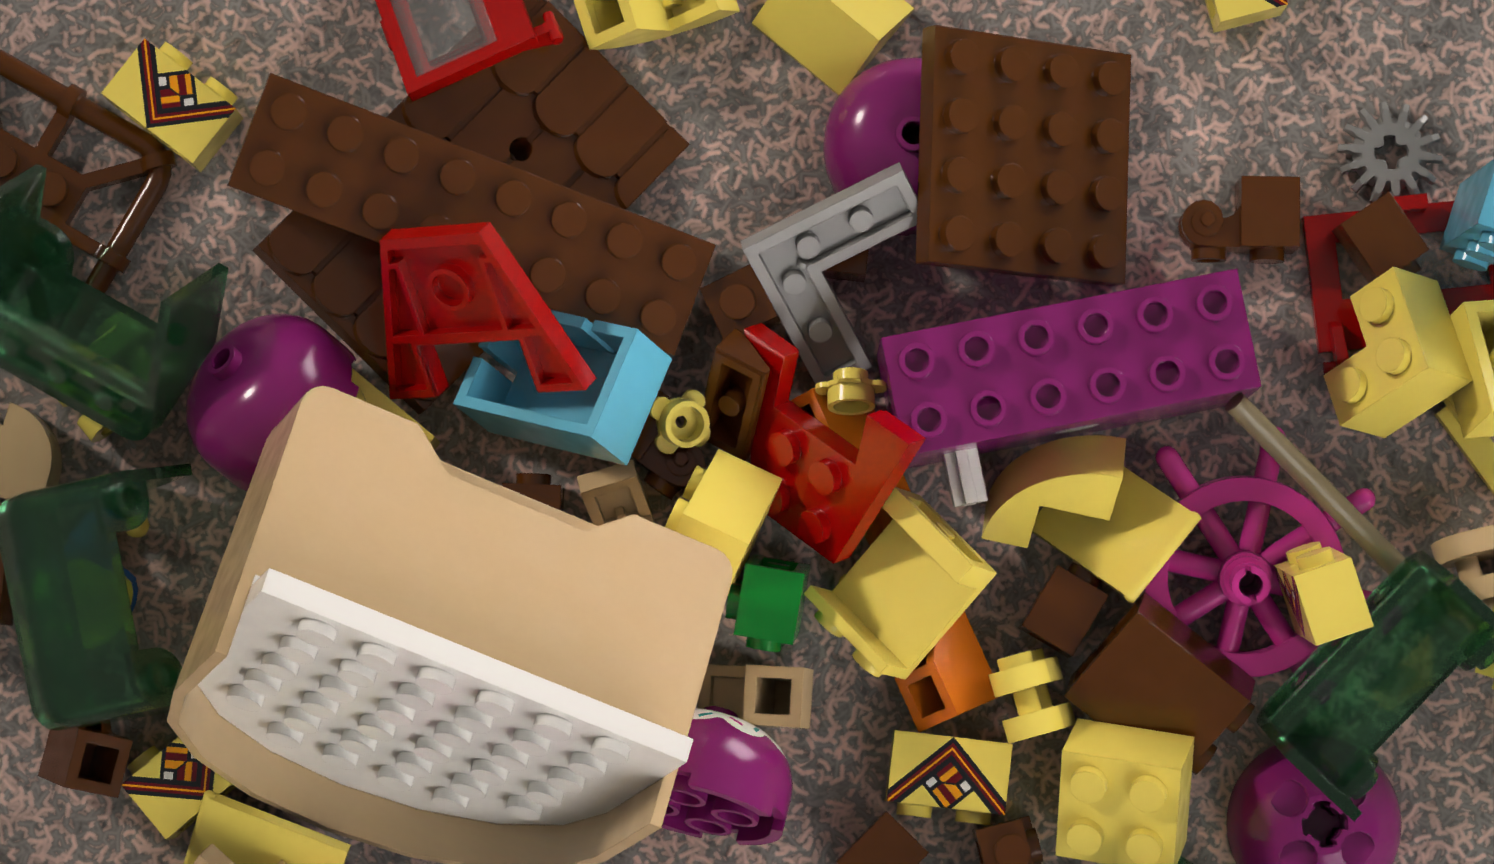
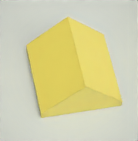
[752,0,914,96]

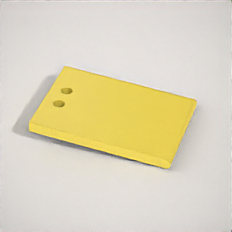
[1032,467,1201,603]
[183,790,351,864]

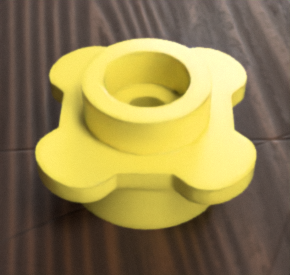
[815,367,887,415]
[650,389,711,454]

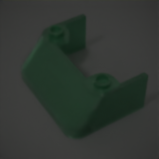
[0,164,229,441]
[0,464,193,731]
[1256,551,1494,822]

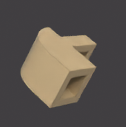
[0,402,62,513]
[698,664,814,729]

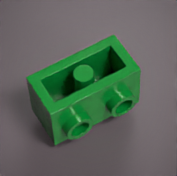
[725,554,811,652]

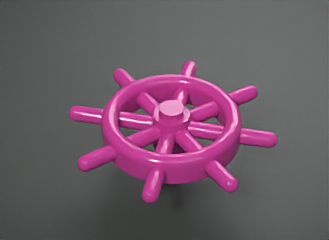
[1144,426,1395,706]

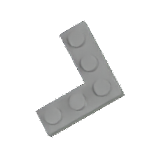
[740,162,918,384]

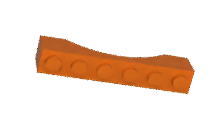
[790,388,998,733]

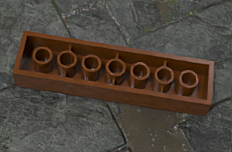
[227,73,716,355]

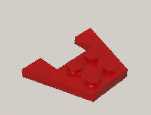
[379,222,597,399]
[744,323,926,564]

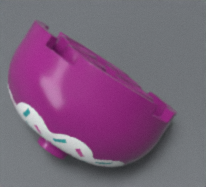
[662,706,793,845]

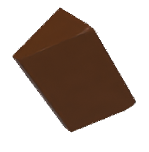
[704,328,770,461]

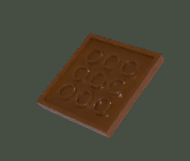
[916,25,1131,286]

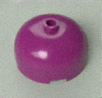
[823,58,922,236]
[186,314,359,491]

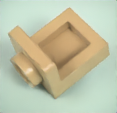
[577,460,654,526]

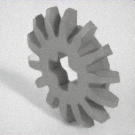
[1337,102,1443,203]

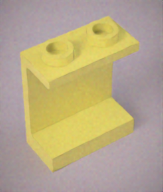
[804,487,997,680]

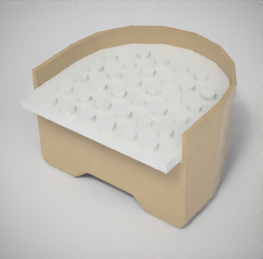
[167,386,733,864]

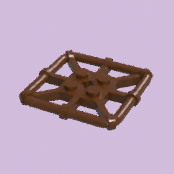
[0,49,177,365]

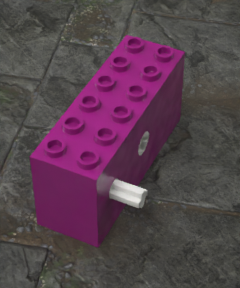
[876,268,1262,508]

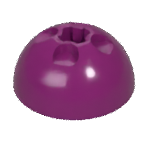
[1226,736,1402,864]

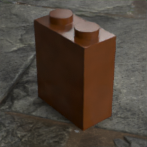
[1064,592,1256,775]

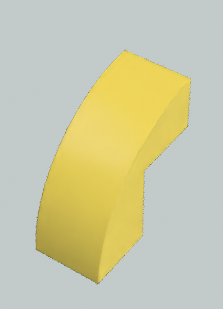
[573,0,740,50]
[981,435,1126,548]

